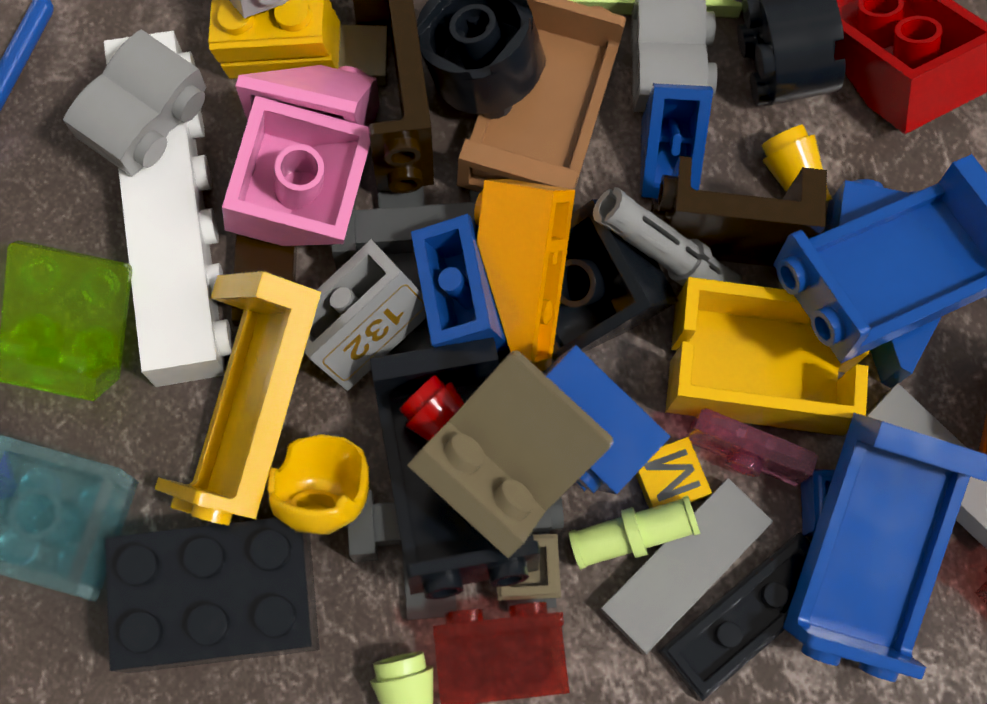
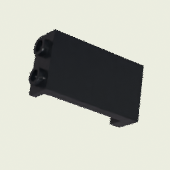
[370,337,541,599]

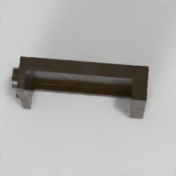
[353,0,434,194]

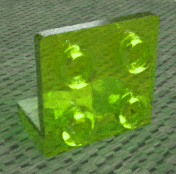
[0,240,132,401]

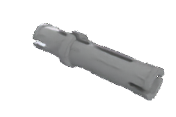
[593,187,743,286]

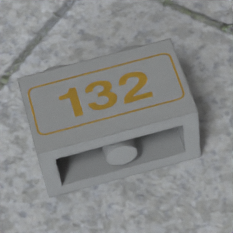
[304,239,426,391]

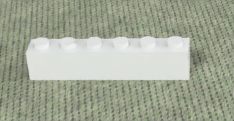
[104,31,233,387]

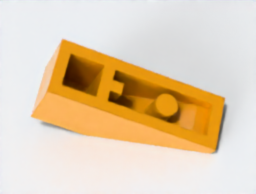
[474,179,575,371]

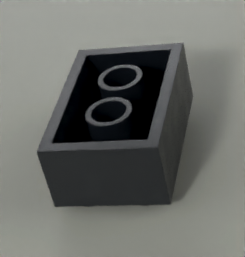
[105,518,320,673]

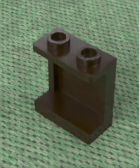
[650,156,827,267]

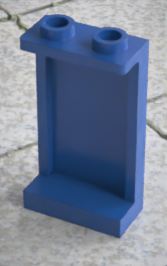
[773,154,987,363]
[783,412,987,682]

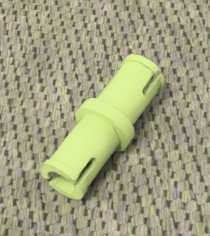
[569,496,700,570]

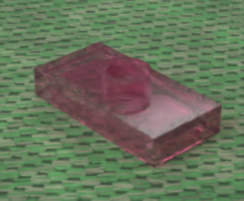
[685,408,819,487]

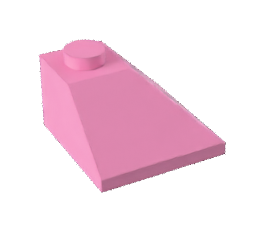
[235,65,380,127]

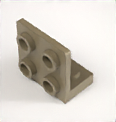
[407,350,613,558]

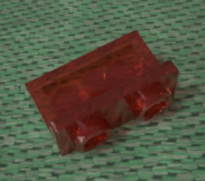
[433,602,570,704]

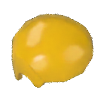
[267,434,369,535]

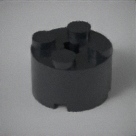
[417,0,546,119]
[737,0,846,106]

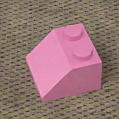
[222,95,370,246]

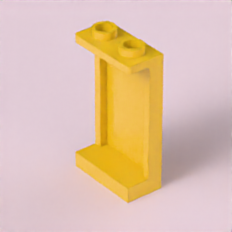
[155,271,321,526]

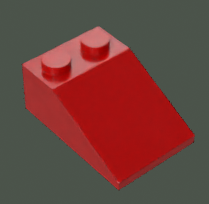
[834,0,987,134]

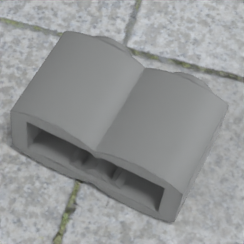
[631,0,717,112]
[63,29,206,177]

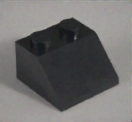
[552,199,678,361]

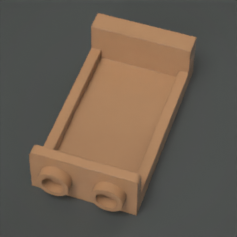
[457,0,626,192]

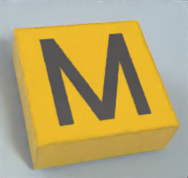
[636,437,712,508]

